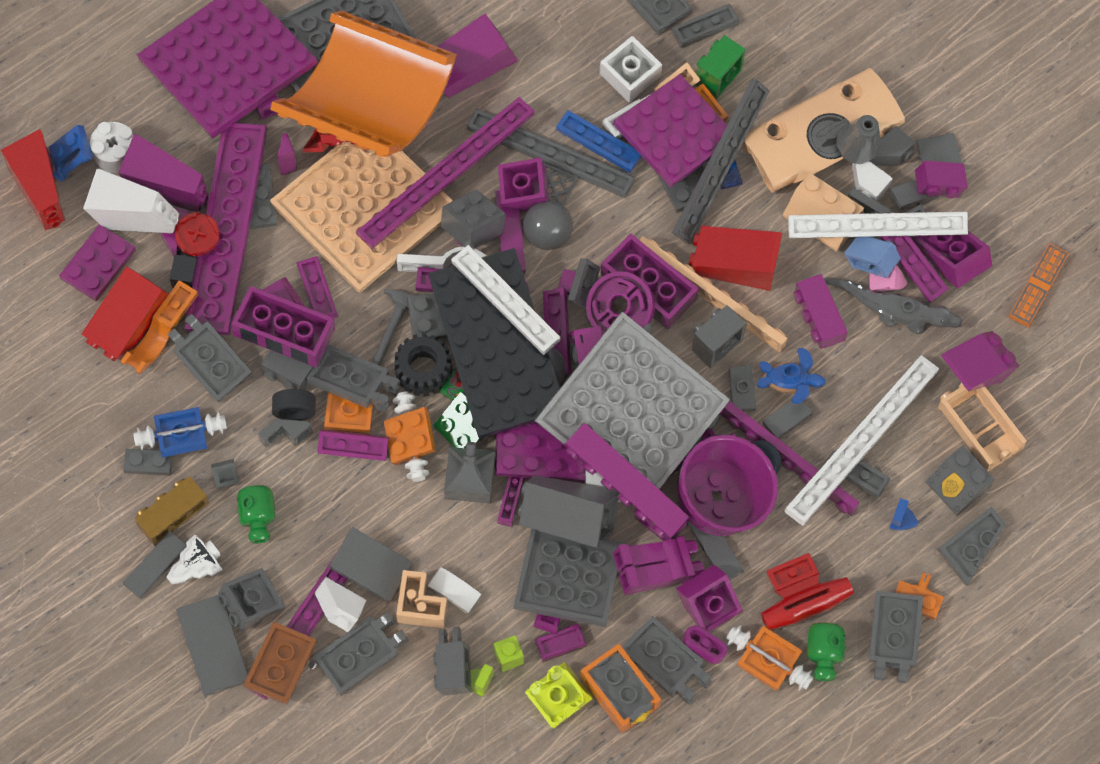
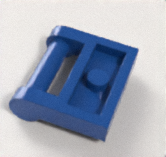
[49,125,93,181]

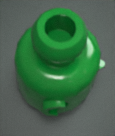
[236,485,276,544]
[807,622,846,682]

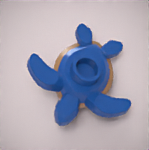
[757,348,826,404]

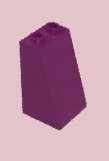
[437,13,518,98]
[119,134,209,212]

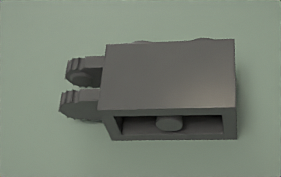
[433,627,472,696]

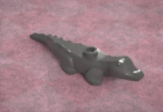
[824,277,963,334]

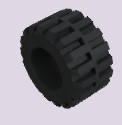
[394,333,452,396]

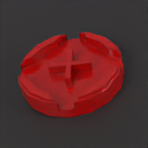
[174,212,220,256]

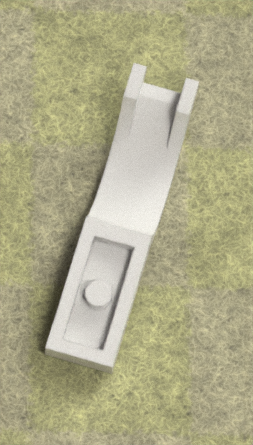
[397,247,487,272]

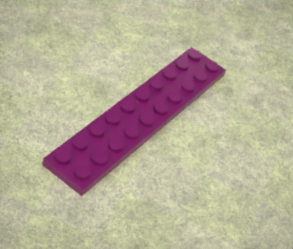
[185,123,268,335]

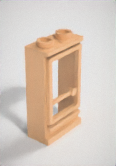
[938,383,1027,471]

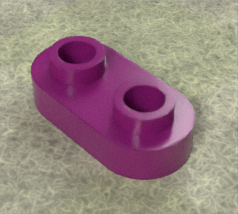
[683,625,728,664]

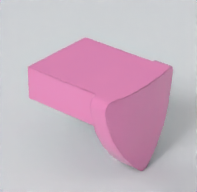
[870,265,907,293]

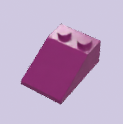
[912,231,992,289]
[941,331,1020,391]

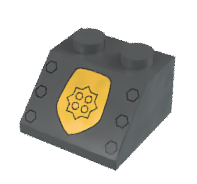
[926,446,994,516]

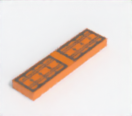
[1008,243,1069,328]

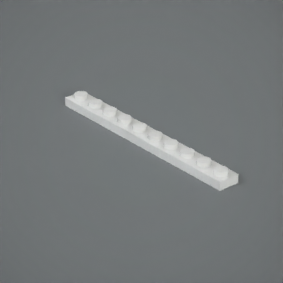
[785,355,939,526]

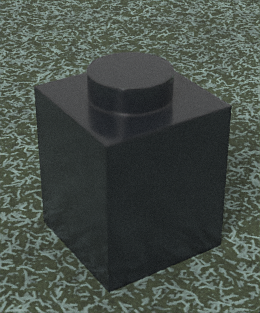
[170,254,197,288]

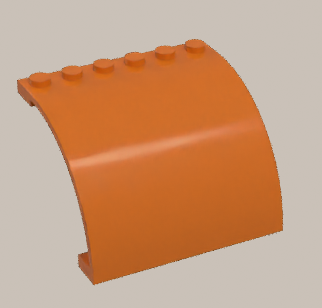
[270,10,457,157]

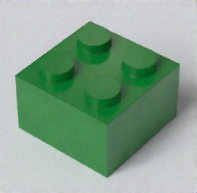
[696,35,746,100]

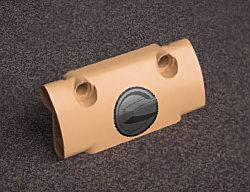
[741,68,905,193]

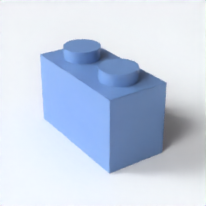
[844,237,901,278]

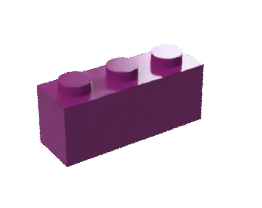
[793,274,848,349]

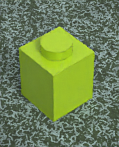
[493,635,524,672]

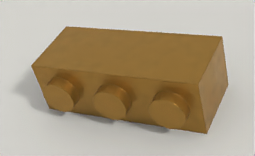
[135,476,209,546]

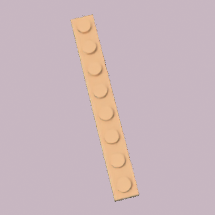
[640,236,787,353]

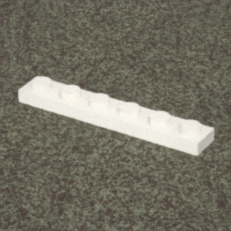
[451,245,561,355]

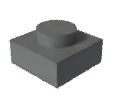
[211,459,239,488]

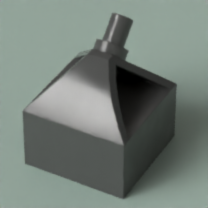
[444,441,495,504]

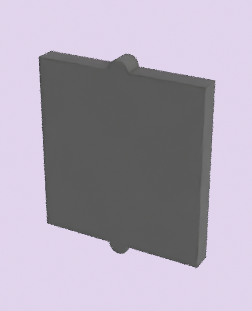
[916,133,962,163]

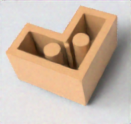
[397,570,447,628]

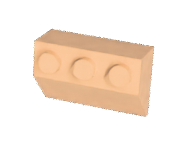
[783,173,864,252]

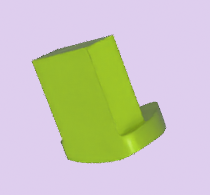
[471,664,494,697]

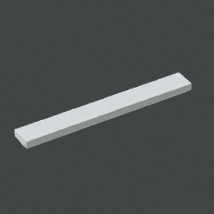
[788,212,968,238]

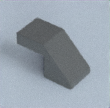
[258,419,313,447]

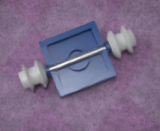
[133,407,227,457]

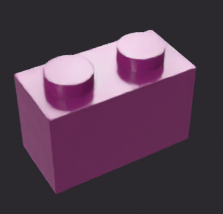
[915,160,968,198]

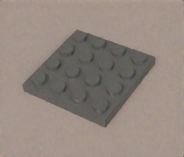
[514,528,624,627]

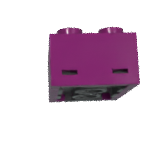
[568,326,606,370]

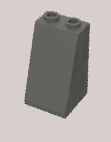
[518,475,619,548]

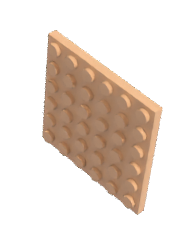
[270,142,453,294]

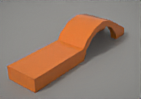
[120,280,199,374]

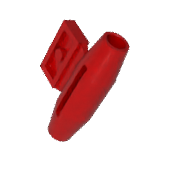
[760,553,854,630]

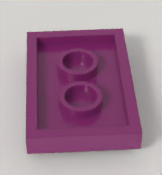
[59,225,136,302]

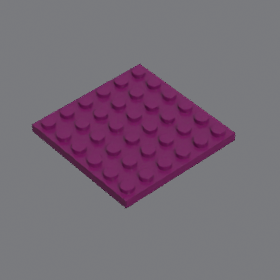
[137,0,318,139]

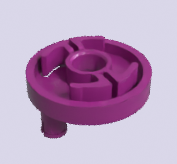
[586,271,655,331]

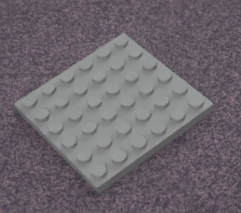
[534,312,730,489]

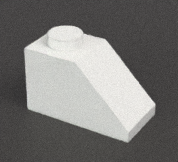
[852,161,893,202]
[315,577,366,632]

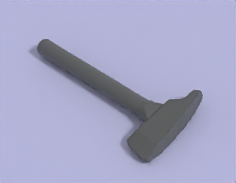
[372,289,413,366]

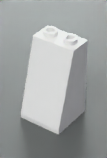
[83,169,179,233]

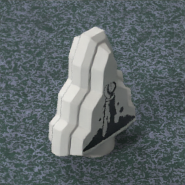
[167,535,223,584]

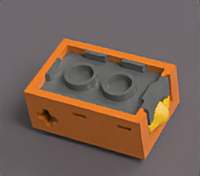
[580,644,661,734]

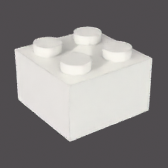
[600,36,662,103]

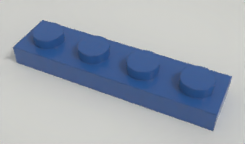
[556,110,642,173]

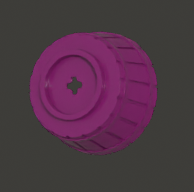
[677,435,778,536]

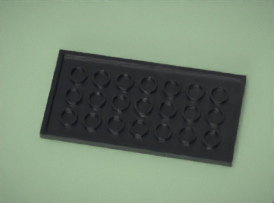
[428,248,560,439]

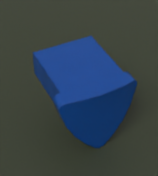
[890,498,918,531]

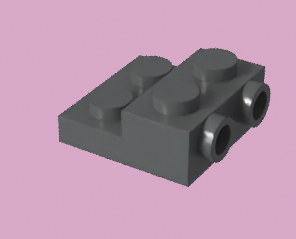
[218,568,285,631]

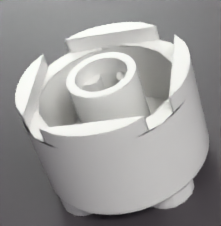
[90,122,133,173]

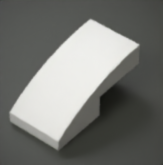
[427,567,481,613]

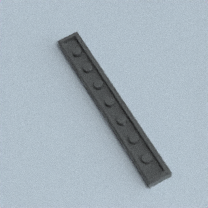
[672,79,770,244]
[467,108,635,199]

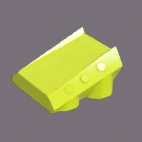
[525,662,593,728]

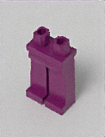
[613,536,704,595]

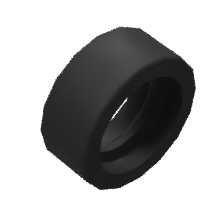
[272,389,316,421]

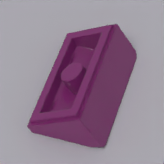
[278,133,297,176]

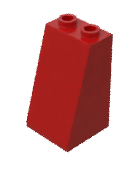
[1,129,65,231]
[688,226,782,291]
[81,266,169,362]

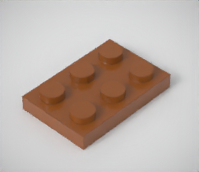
[243,621,317,705]

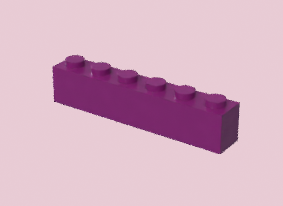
[564,422,689,538]

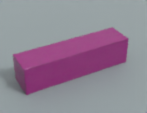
[497,477,524,527]

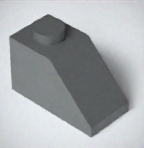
[870,126,916,166]

